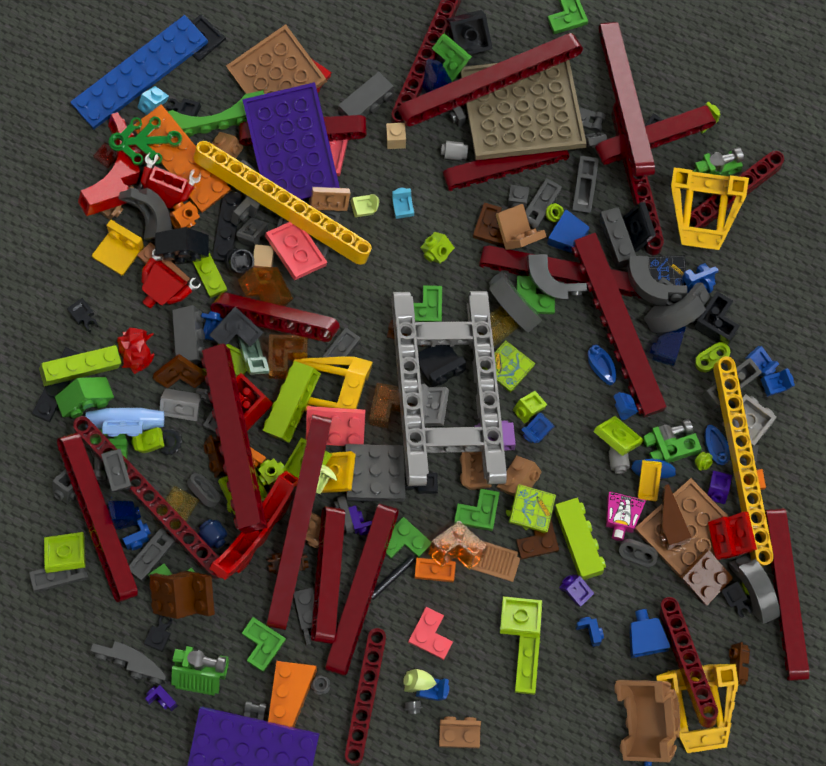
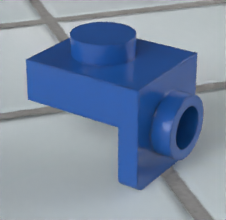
[201,311,223,342]
[745,346,779,376]
[760,368,795,396]
[614,392,638,420]
[521,413,555,443]
[123,519,151,550]
[575,617,604,647]
[416,678,449,701]

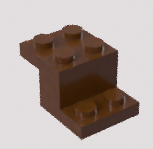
[150,571,215,619]

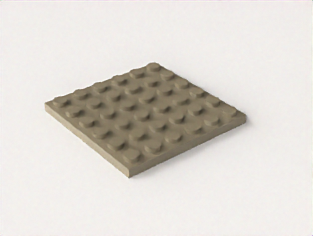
[460,60,587,160]

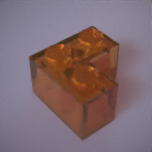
[238,267,293,306]
[268,335,308,379]
[369,383,413,429]
[428,521,487,569]

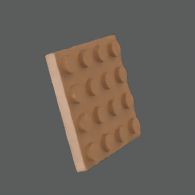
[226,24,327,94]
[634,478,728,577]

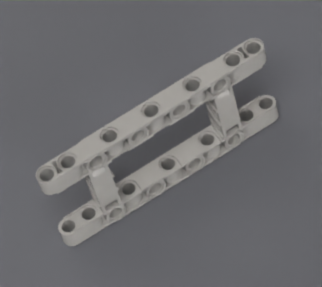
[391,291,507,486]

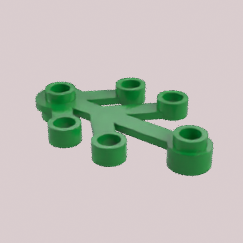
[109,117,182,166]

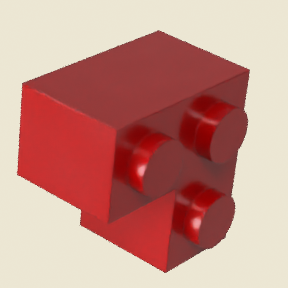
[236,373,273,431]

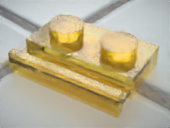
[478,306,520,347]
[154,486,199,530]

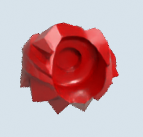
[117,328,154,374]

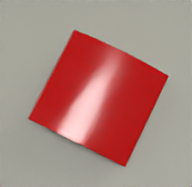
[708,511,757,560]

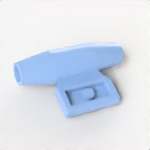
[85,408,164,436]

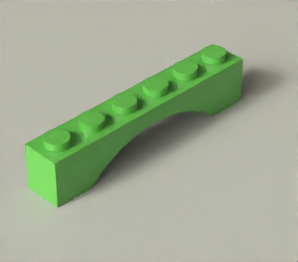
[167,90,264,137]

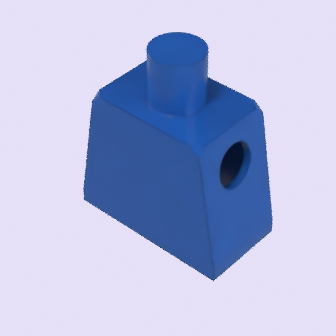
[547,210,589,254]
[629,609,670,658]

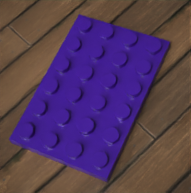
[242,82,340,200]
[188,706,320,766]

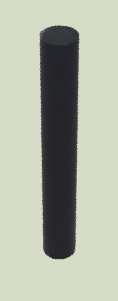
[372,555,416,600]

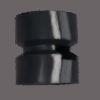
[224,249,254,273]

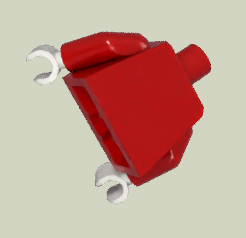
[141,152,201,208]
[141,249,201,308]

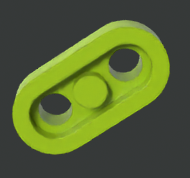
[695,342,730,372]

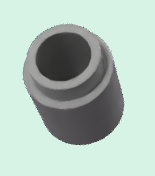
[441,140,468,161]
[609,446,630,474]

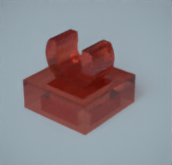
[93,143,117,168]

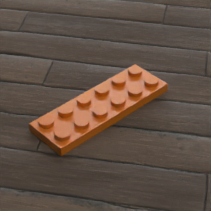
[134,104,231,213]

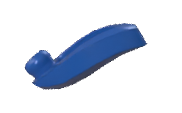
[588,345,616,385]
[704,425,730,465]
[632,459,676,479]

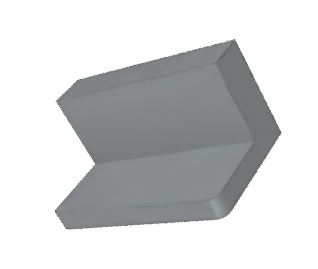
[160,388,202,421]

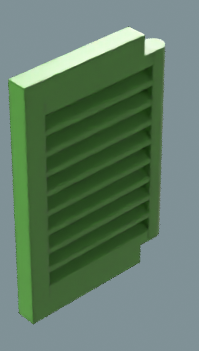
[171,666,220,696]

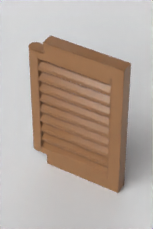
[468,541,520,582]

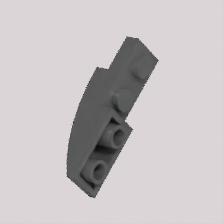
[91,641,167,685]

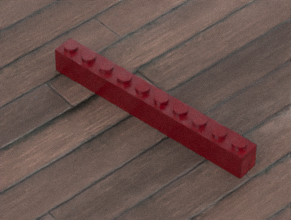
[571,233,667,418]
[201,343,267,534]

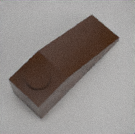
[659,484,692,550]

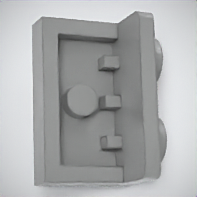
[421,384,449,426]

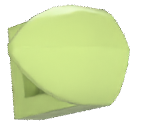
[350,194,379,217]
[316,465,337,494]
[403,669,437,692]

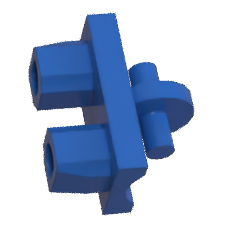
[682,263,719,293]

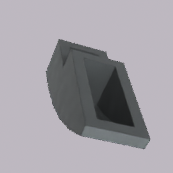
[572,156,599,213]

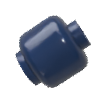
[198,519,228,549]

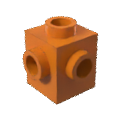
[169,201,200,229]

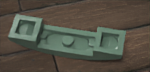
[237,335,270,375]

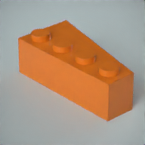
[268,661,317,728]

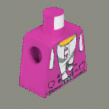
[606,491,646,541]

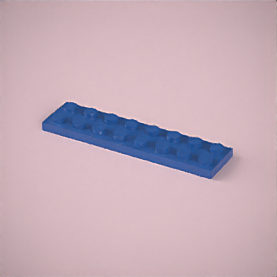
[70,15,208,130]

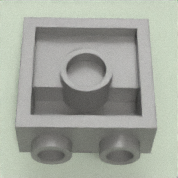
[722,394,777,448]

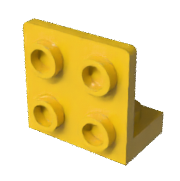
[92,220,144,276]

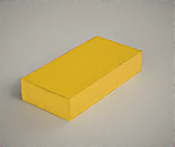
[637,460,662,501]

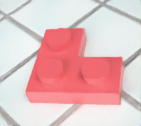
[408,607,453,660]

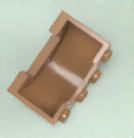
[615,680,680,762]

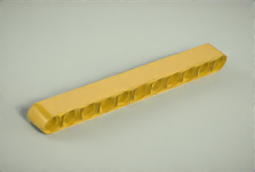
[193,141,372,265]
[714,356,773,567]

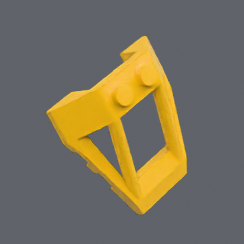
[671,167,749,250]
[293,357,373,412]
[656,664,738,753]

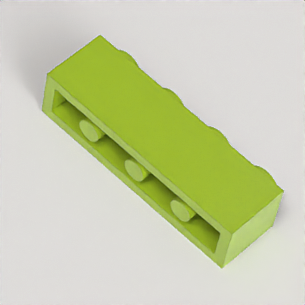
[39,345,121,386]
[263,361,321,443]
[554,497,606,580]

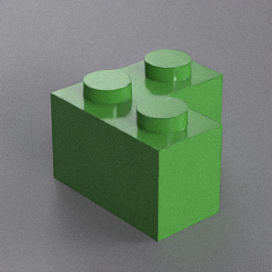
[55,377,114,418]

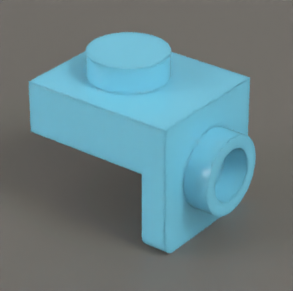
[138,86,169,115]
[392,188,414,219]

